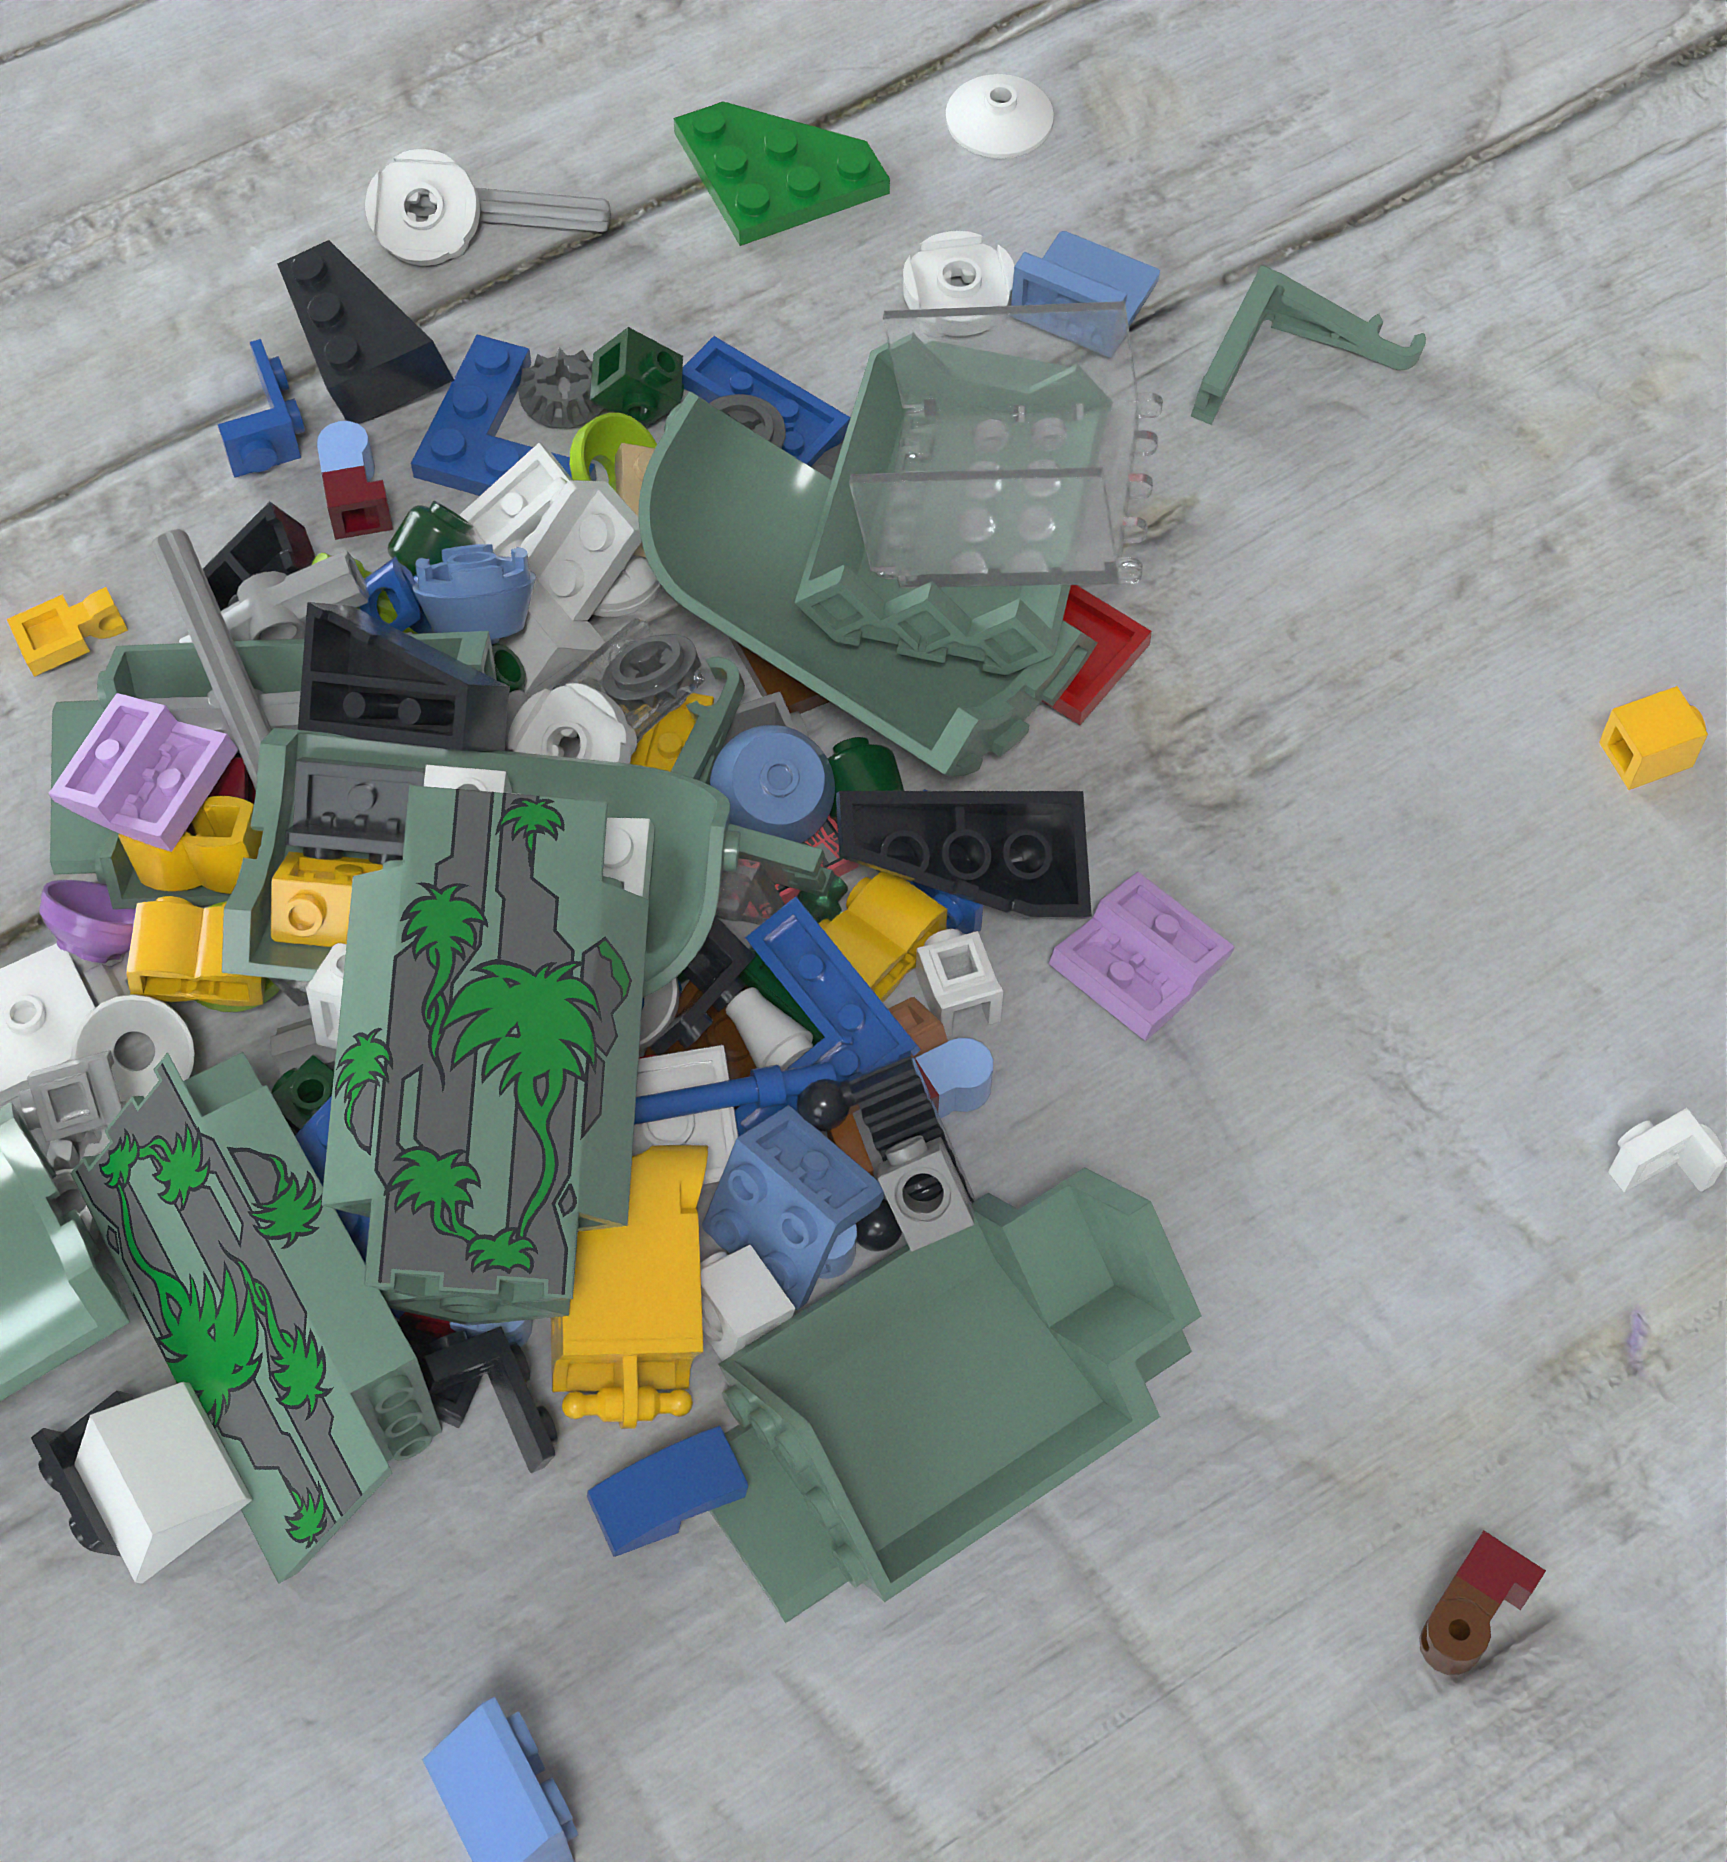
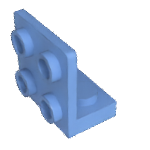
[1011,231,1160,354]
[702,1105,885,1310]

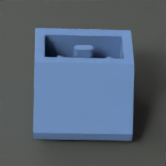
[422,1697,579,1862]

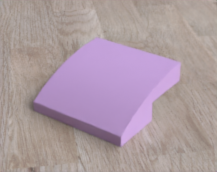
[49,693,238,852]
[1048,872,1235,1041]

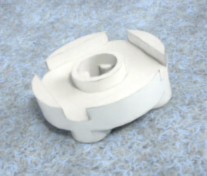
[365,149,480,266]
[903,231,1014,334]
[508,683,637,764]

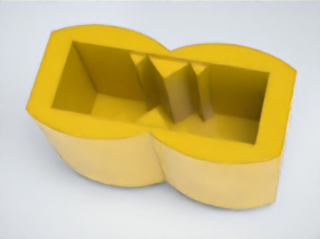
[118,796,263,894]
[818,871,947,1003]
[126,896,267,1006]

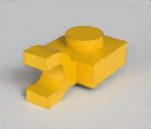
[7,587,128,677]

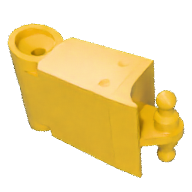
[551,1145,708,1429]

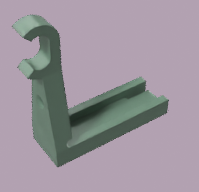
[1191,265,1426,425]
[671,657,835,897]

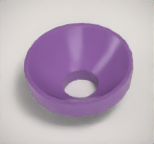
[39,880,136,963]

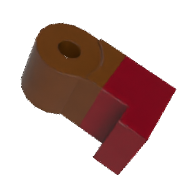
[1419,1530,1546,1675]

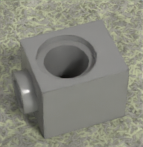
[877,1136,974,1252]

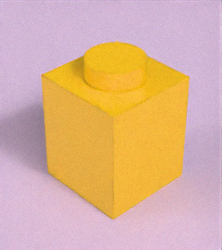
[1599,686,1708,790]

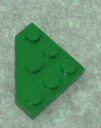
[673,101,890,246]

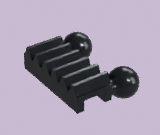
[797,1051,974,1252]

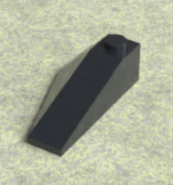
[836,791,1092,919]

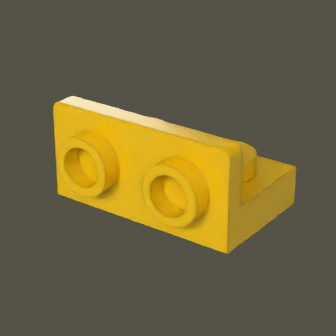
[271,852,383,947]

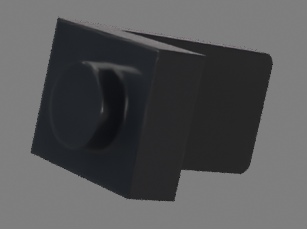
[650,916,755,1056]
[419,1326,558,1473]

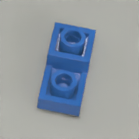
[587,1425,749,1557]

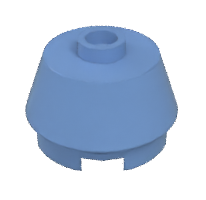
[412,544,536,645]
[710,725,835,843]

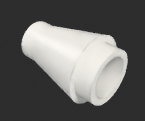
[726,987,813,1071]

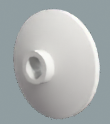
[946,74,1054,159]

